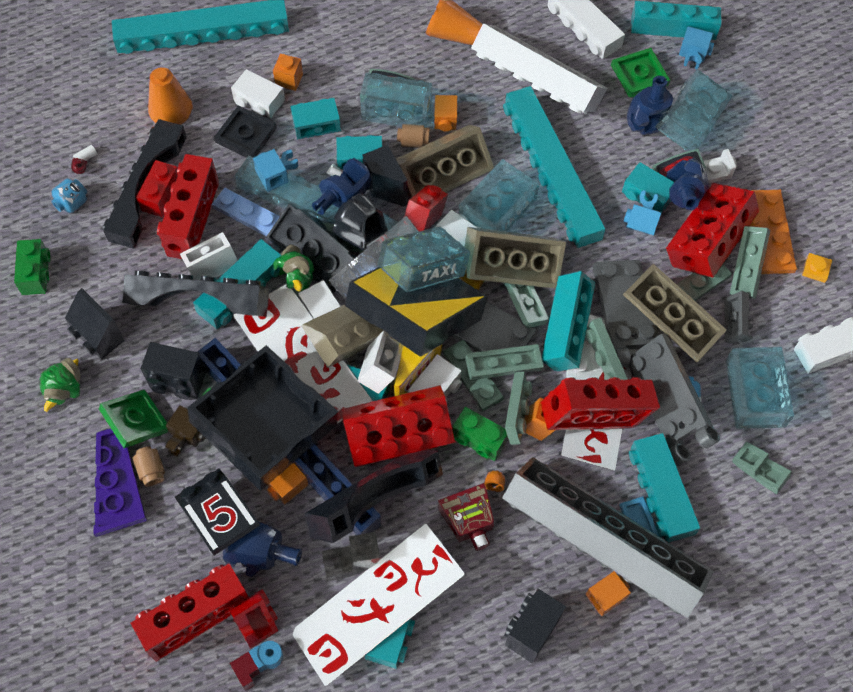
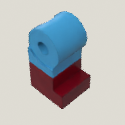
[229,641,283,691]

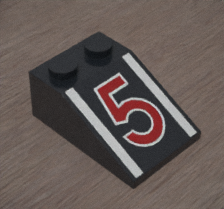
[175,468,260,556]

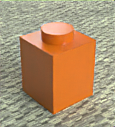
[273,53,303,91]
[434,95,457,132]
[525,397,555,441]
[266,463,308,505]
[585,571,631,616]

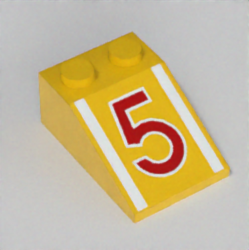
[394,344,442,396]

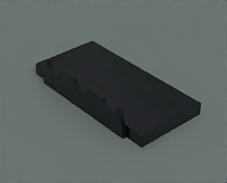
[266,203,358,294]

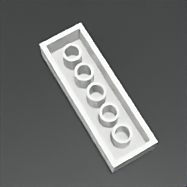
[472,24,608,114]

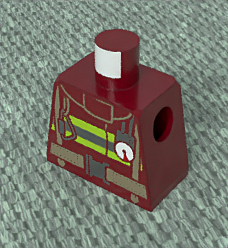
[438,483,494,551]

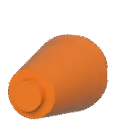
[426,0,483,45]
[148,67,193,125]

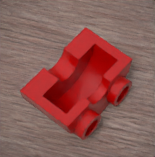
[229,589,278,649]

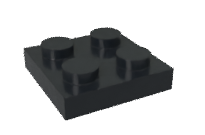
[214,105,277,161]

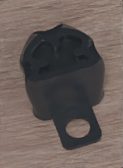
[332,193,388,265]

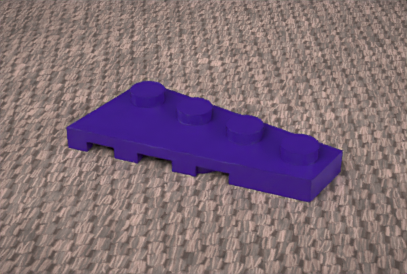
[93,428,147,537]

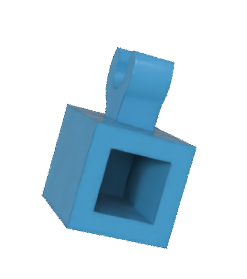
[679,27,714,70]
[253,149,299,192]
[623,190,661,236]

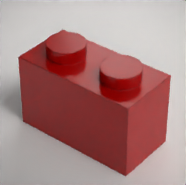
[136,160,178,218]
[402,184,448,234]

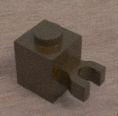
[165,405,206,457]

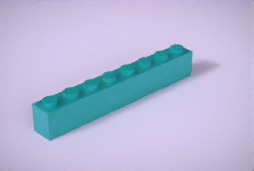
[112,0,289,54]
[503,86,605,248]

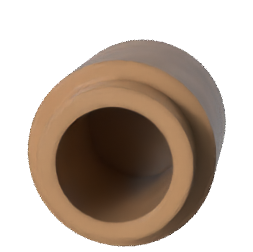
[397,124,430,148]
[133,446,165,487]

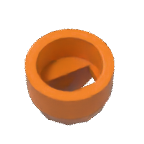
[484,470,505,492]

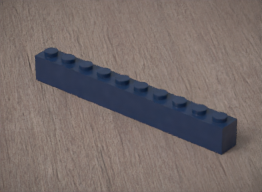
[197,337,382,542]

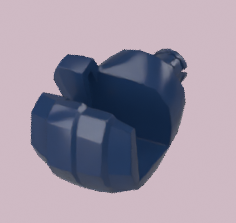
[627,76,674,135]
[665,158,709,210]
[223,521,302,577]

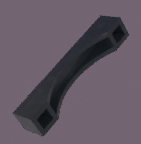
[103,119,187,249]
[122,270,269,317]
[305,450,443,543]

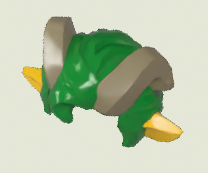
[273,244,314,292]
[39,358,81,412]

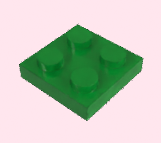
[611,48,670,98]
[98,389,168,448]

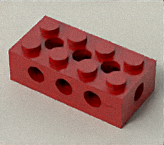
[157,154,219,259]
[666,183,759,278]
[540,377,660,430]
[341,385,455,467]
[130,564,248,662]

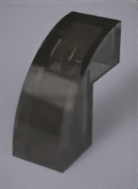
[322,532,380,582]

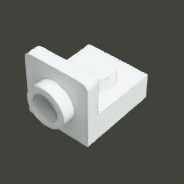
[704,149,737,183]

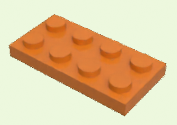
[741,189,797,274]

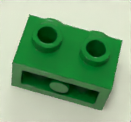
[14,239,51,295]
[452,406,508,461]

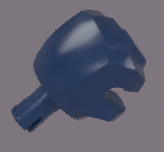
[312,158,372,215]

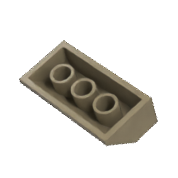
[396,125,494,199]
[464,227,566,289]
[623,264,726,362]
[301,305,384,368]

